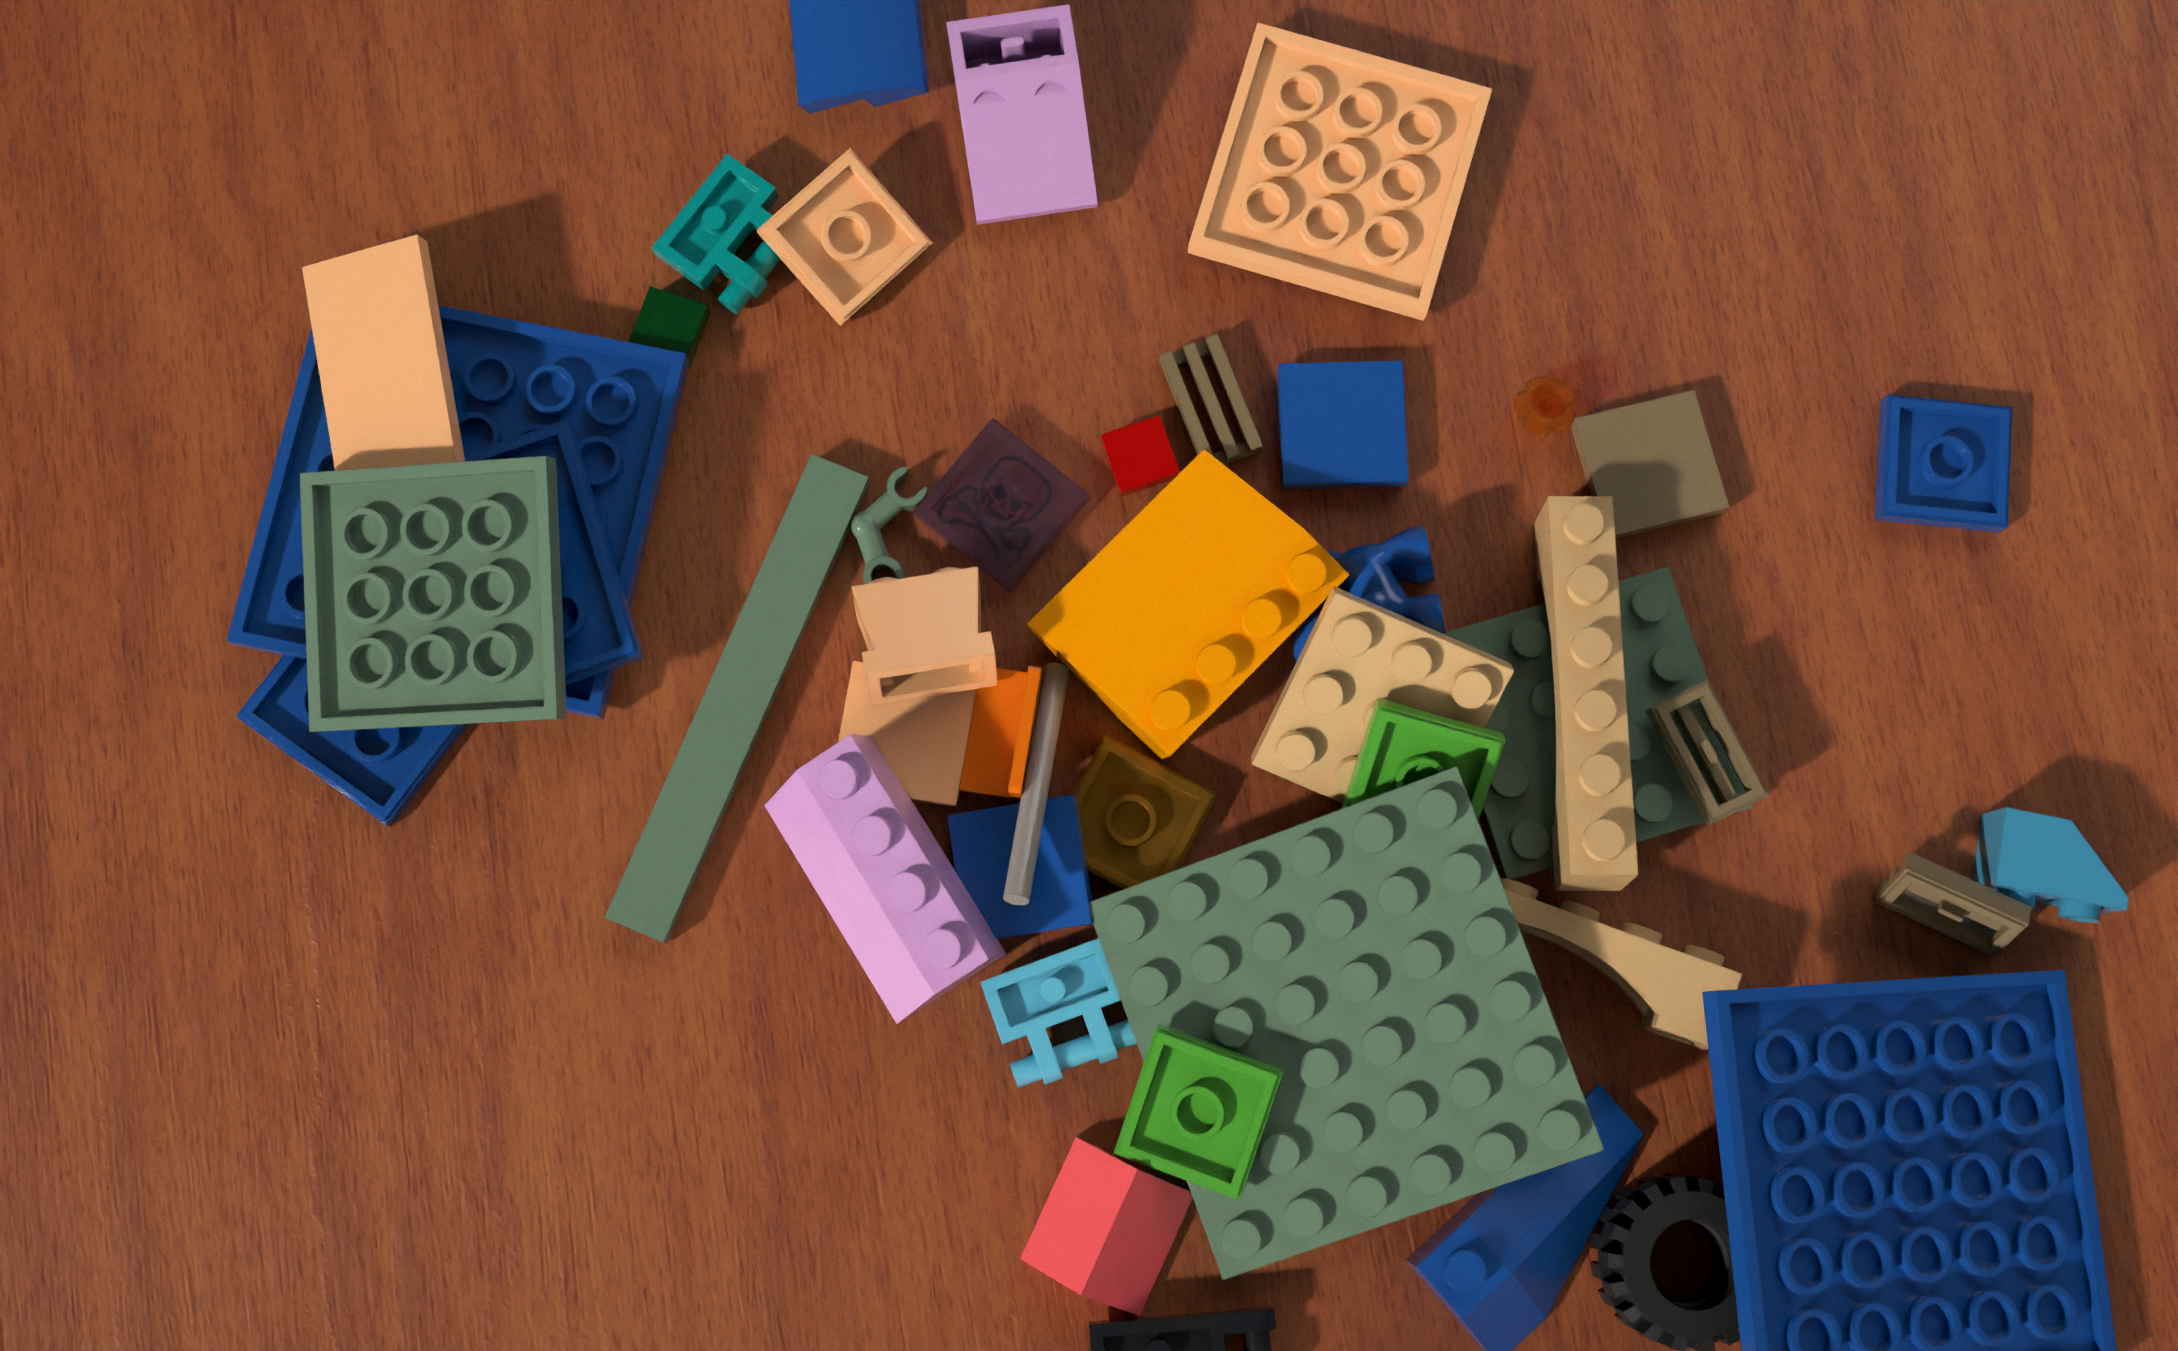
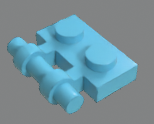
[980,938,1137,1088]

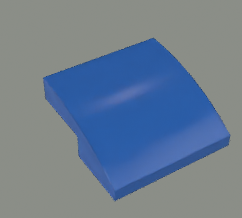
[789,0,929,114]

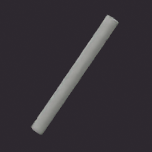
[1003,663,1069,905]

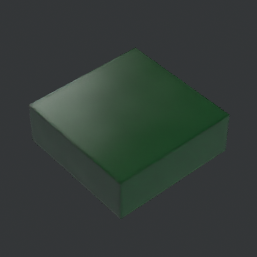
[628,286,711,368]

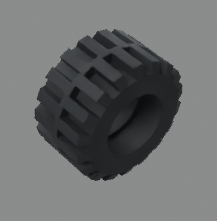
[1590,1173,1740,1351]

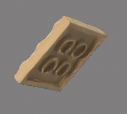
[1251,586,1514,803]

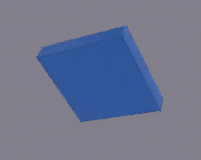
[1277,360,1409,490]
[1874,394,2012,533]
[947,795,1093,939]

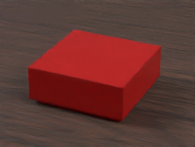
[1101,415,1180,497]

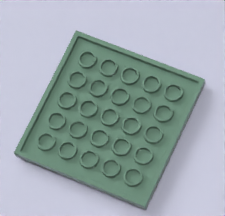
[1089,766,1604,1280]

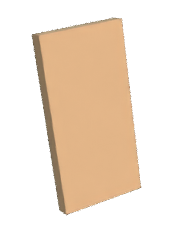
[302,234,465,471]

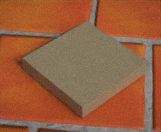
[1570,390,1730,539]

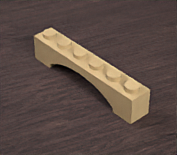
[1534,496,1638,891]
[1501,878,1742,1050]

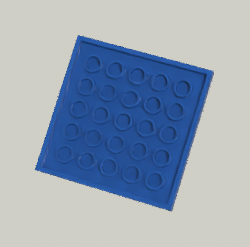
[227,305,690,720]
[1702,970,2117,1351]

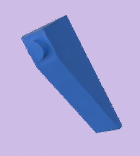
[1406,1084,1644,1351]

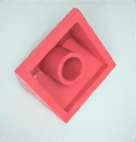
[1020,1136,1193,1316]

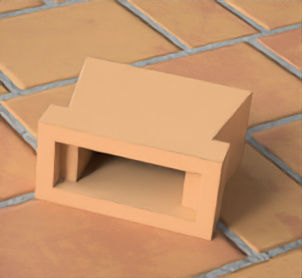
[851,566,998,706]

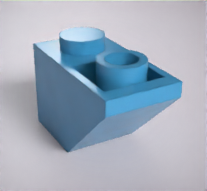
[1972,807,2129,923]

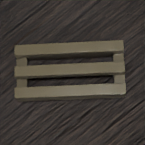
[1159,334,1263,465]
[1646,680,1770,826]
[1875,852,2032,957]

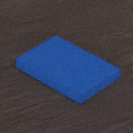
[236,655,468,827]

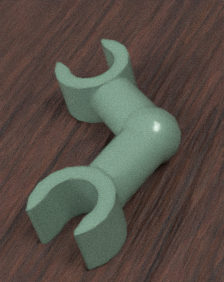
[851,467,928,584]

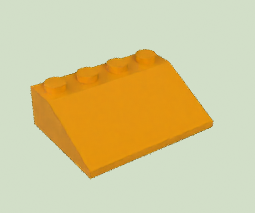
[1026,449,1350,760]

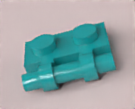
[651,153,781,314]

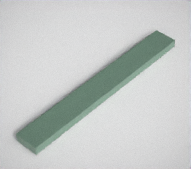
[604,454,871,944]

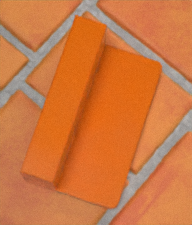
[959,665,1043,802]

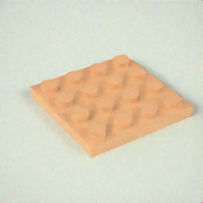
[1188,22,1492,321]

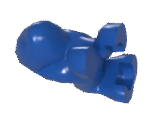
[1293,525,1446,661]

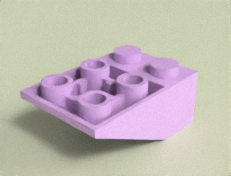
[946,4,1098,225]

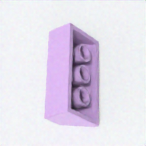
[764,734,1006,1024]

